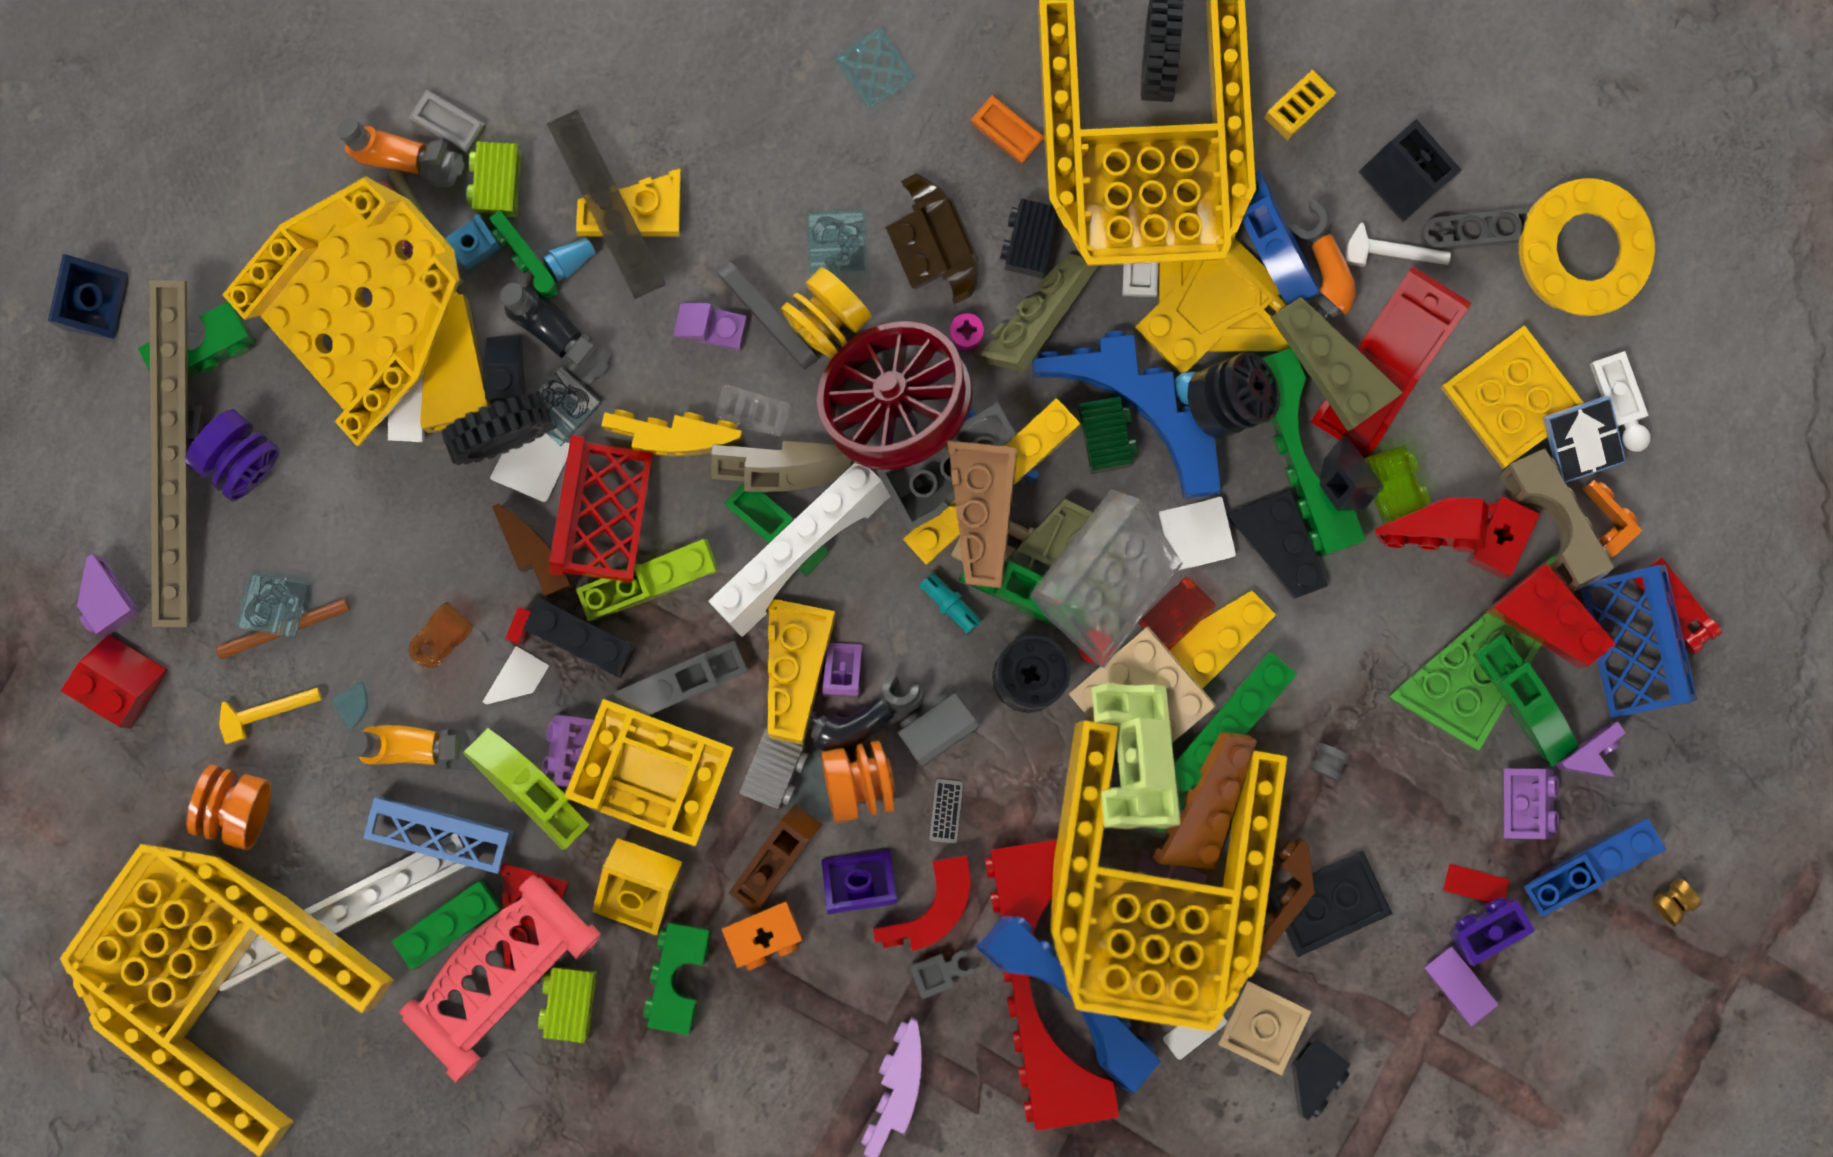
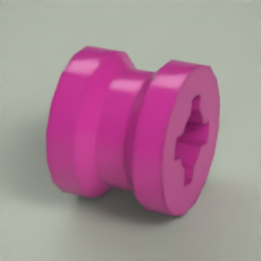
[950,313,984,352]

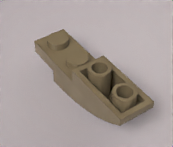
[711,441,851,492]

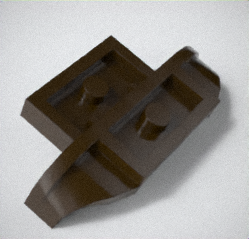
[885,173,979,305]

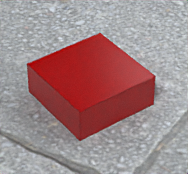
[505,607,531,646]

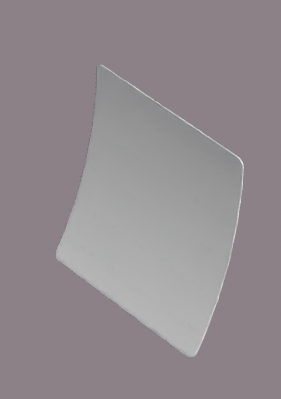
[490,433,569,502]
[1159,497,1236,571]

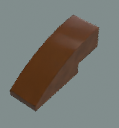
[492,504,575,599]

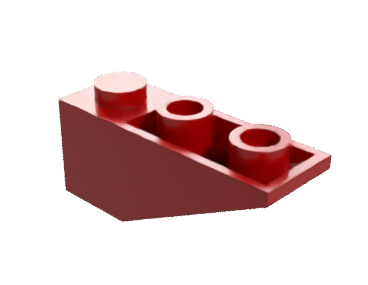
[1375,497,1489,553]

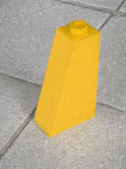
[420,292,492,433]

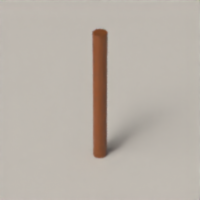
[216,598,350,659]

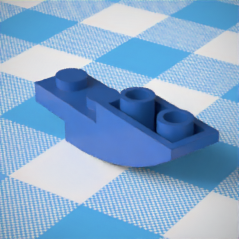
[1242,170,1321,306]
[1524,817,1666,918]

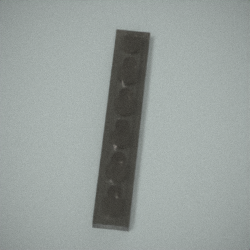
[547,109,666,299]

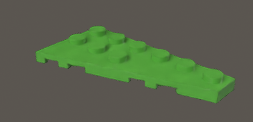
[1387,556,1556,751]

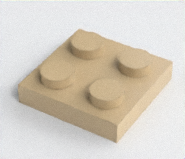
[1217,980,1311,1075]

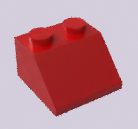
[60,634,168,729]

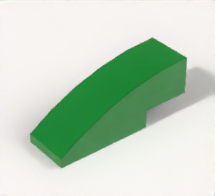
[724,482,829,577]

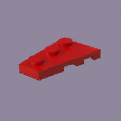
[501,863,569,983]

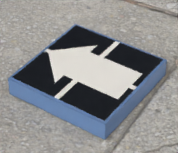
[1543,396,1626,483]

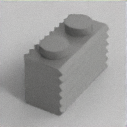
[739,729,809,810]

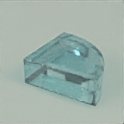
[331,682,368,730]

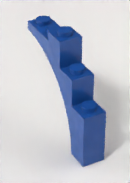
[1031,331,1221,499]

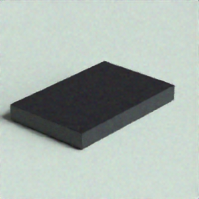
[1268,850,1392,957]

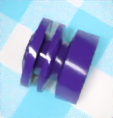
[185,409,280,502]

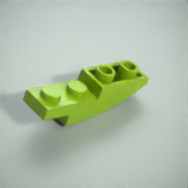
[576,539,719,621]
[463,728,589,851]

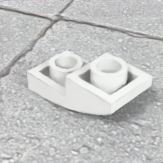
[388,370,425,442]

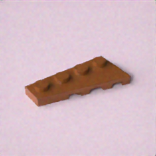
[1152,732,1257,869]

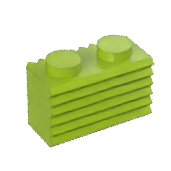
[466,141,522,217]
[538,966,597,1043]

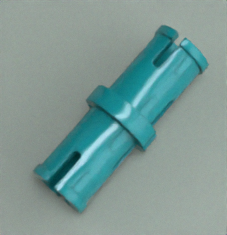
[919,571,983,635]

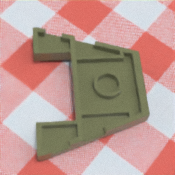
[1005,499,1127,636]

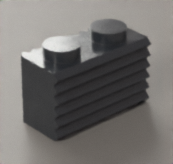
[1000,199,1059,279]

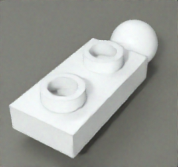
[1590,351,1651,452]

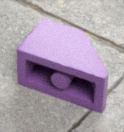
[77,554,140,636]

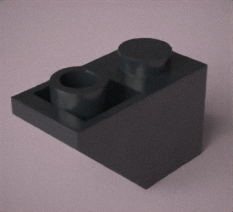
[1319,436,1384,511]
[1291,1036,1351,1121]

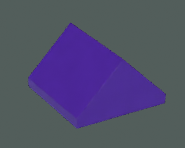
[821,849,898,915]

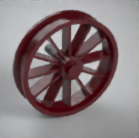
[817,321,973,470]

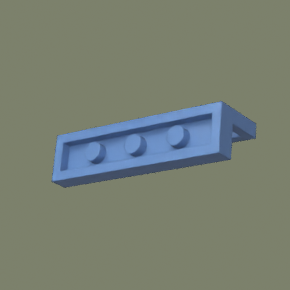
[363,796,514,874]

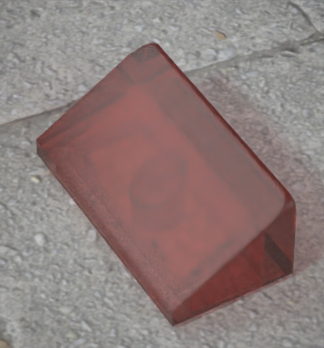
[1138,576,1217,651]

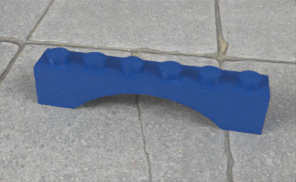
[976,916,1161,1093]

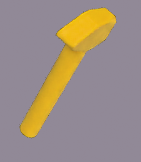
[219,687,322,745]

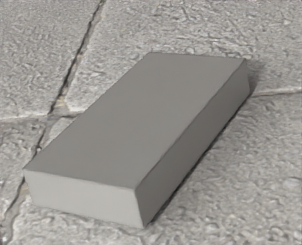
[409,90,486,154]

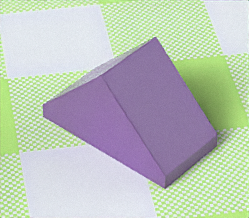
[823,643,862,698]

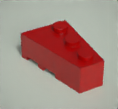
[1485,563,1616,669]

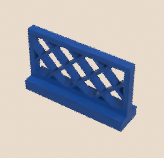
[1581,565,1698,718]

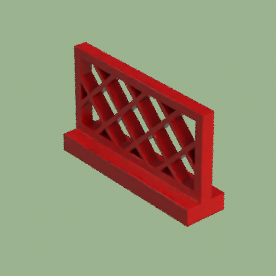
[549,435,653,583]

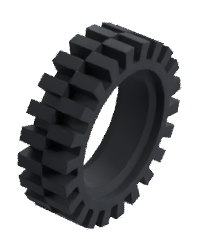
[1141,0,1183,102]
[441,393,554,465]

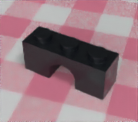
[523,598,636,678]

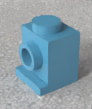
[445,214,502,271]

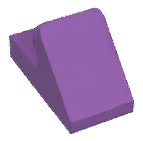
[673,303,747,351]
[1556,722,1626,777]

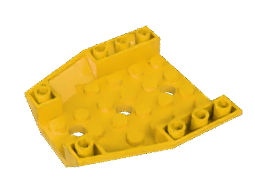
[222,177,459,447]

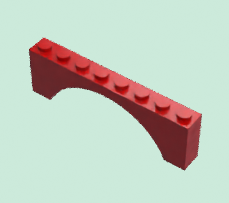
[985,839,1119,1131]

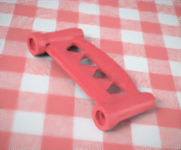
[399,875,602,1084]

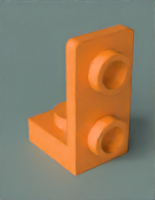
[1582,480,1643,559]

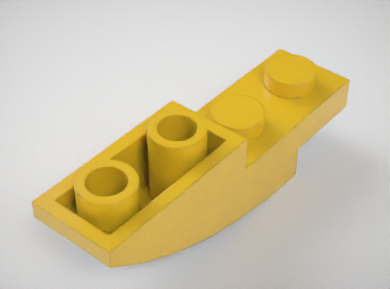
[601,409,744,456]

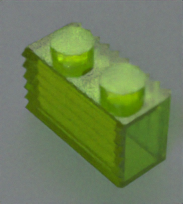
[1365,445,1430,525]

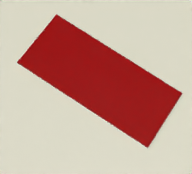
[1443,863,1510,903]

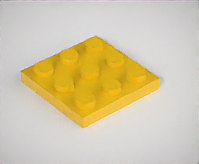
[1440,325,1584,469]

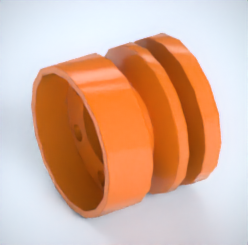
[821,740,895,824]
[187,764,272,850]

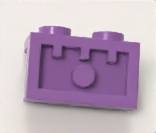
[542,715,594,787]
[1504,769,1559,839]

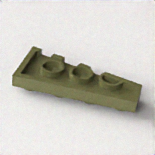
[971,254,1098,372]
[1270,297,1403,431]

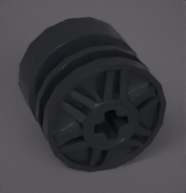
[1187,352,1280,439]
[992,635,1071,713]

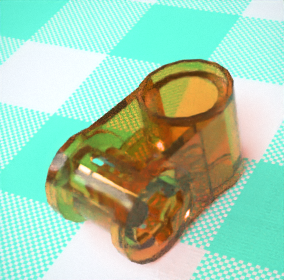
[409,602,474,668]

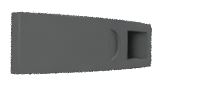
[605,640,748,716]

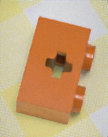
[721,901,804,971]

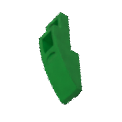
[958,561,1091,638]
[1472,634,1579,767]

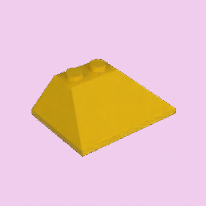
[564,699,734,847]

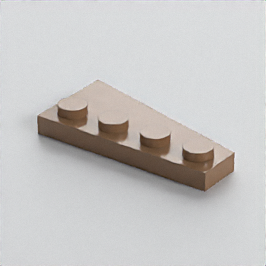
[947,441,1018,589]

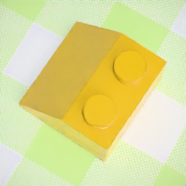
[592,838,682,935]

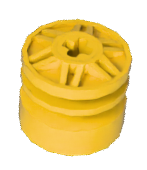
[780,267,872,359]

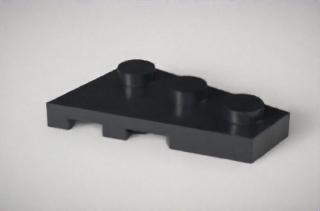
[1226,490,1328,599]

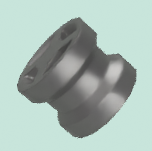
[1308,743,1351,782]

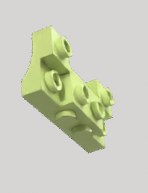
[1092,683,1180,829]

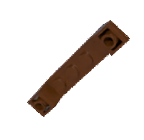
[1258,837,1314,964]

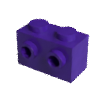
[1449,897,1535,966]

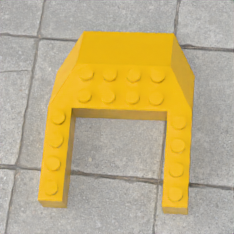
[1038,0,1256,266]
[1051,720,1287,1032]
[60,844,395,1157]

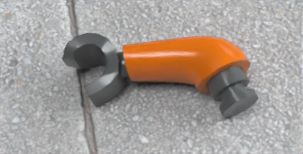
[337,118,465,188]
[1289,200,1356,321]

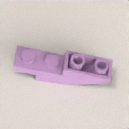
[861,1017,922,1157]

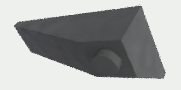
[876,403,1015,531]

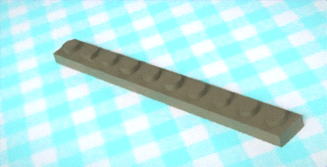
[149,280,190,627]

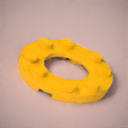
[1519,179,1655,317]

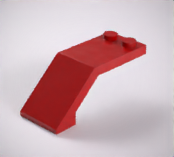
[1310,266,1471,458]

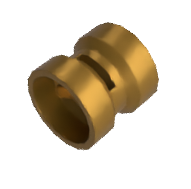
[1651,878,1702,927]

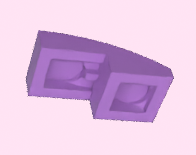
[1424,946,1499,1028]

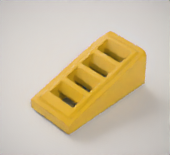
[1264,70,1336,141]

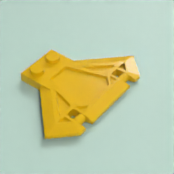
[1134,237,1291,375]

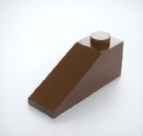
[729,804,822,914]

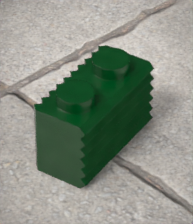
[1078,396,1138,474]

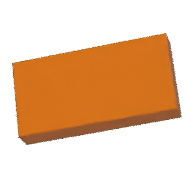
[970,95,1044,165]

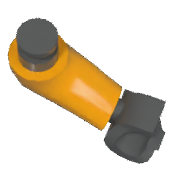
[347,725,477,770]

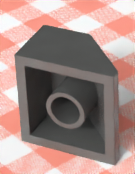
[898,692,979,768]

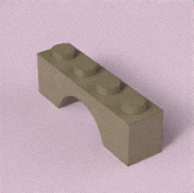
[1499,449,1614,593]

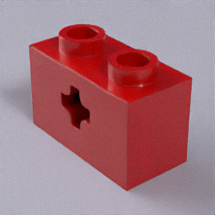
[1467,496,1540,579]

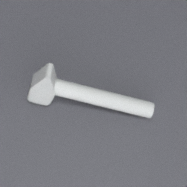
[1345,223,1451,267]

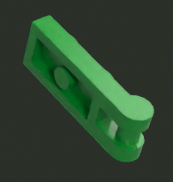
[489,210,558,299]

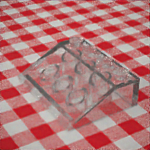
[1030,490,1183,668]

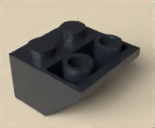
[1358,119,1462,223]

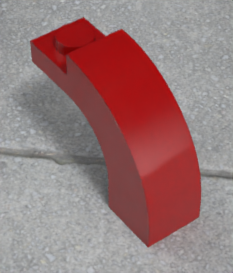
[873,855,970,951]

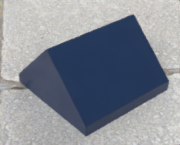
[48,254,128,339]

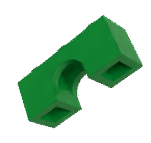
[138,301,256,381]
[392,880,504,970]
[643,922,712,1035]

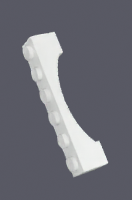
[708,463,890,637]

